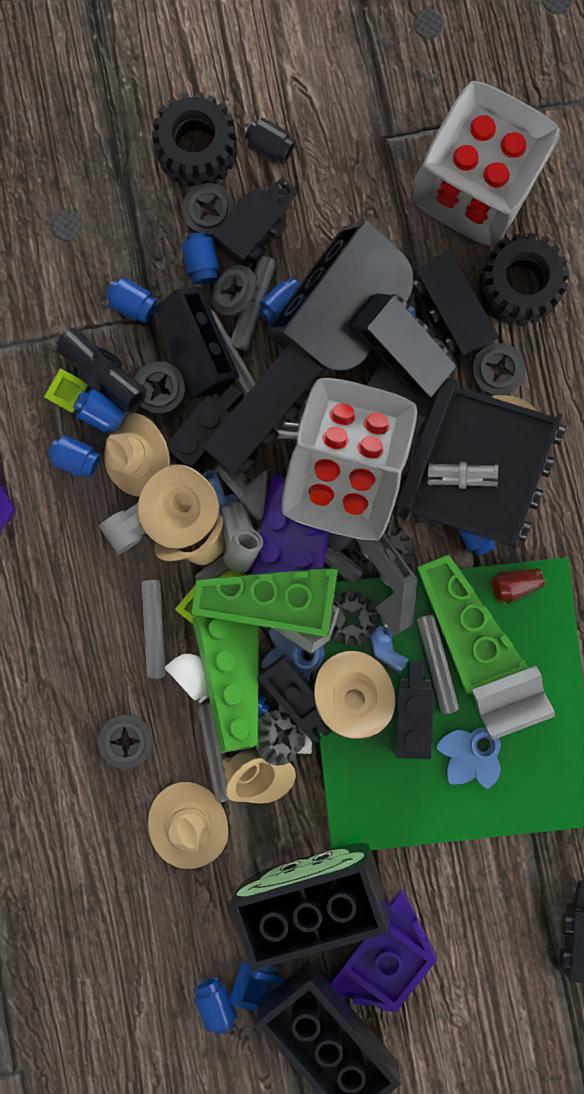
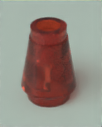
[491,568,545,604]

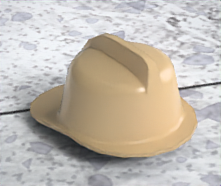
[154,514,227,565]
[222,749,296,804]

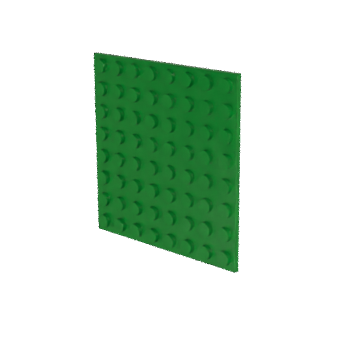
[311,557,584,850]

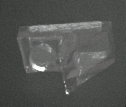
[215,465,268,523]

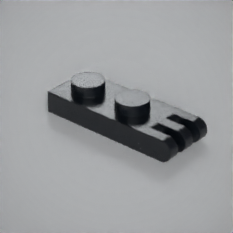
[257,654,332,744]

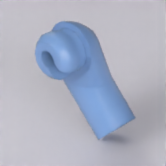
[202,470,238,511]
[370,625,408,673]

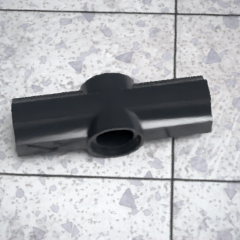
[56,328,147,412]

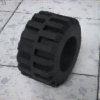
[152,92,237,188]
[479,233,569,326]

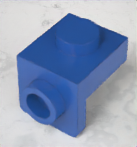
[230,961,284,1011]

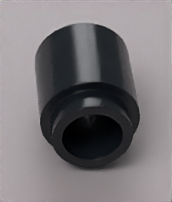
[245,118,296,164]

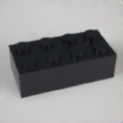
[256,961,401,1094]

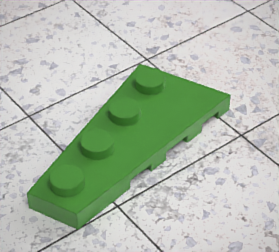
[416,555,529,694]
[191,567,339,637]
[193,615,259,753]

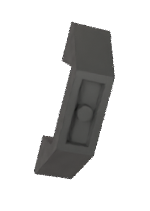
[327,532,418,635]

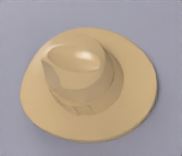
[104,413,170,497]
[138,464,219,548]
[314,651,395,739]
[148,782,229,869]

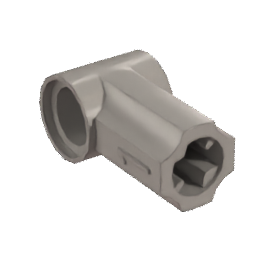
[219,502,263,573]
[99,503,146,555]

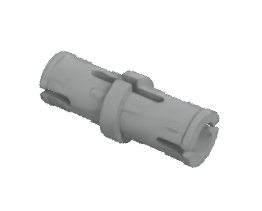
[428,461,498,489]

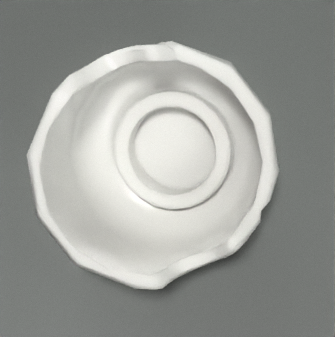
[165,654,209,703]

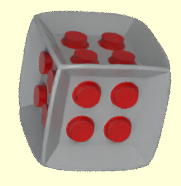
[411,81,560,247]
[282,378,417,540]

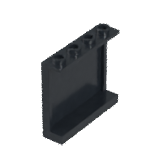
[397,378,567,549]

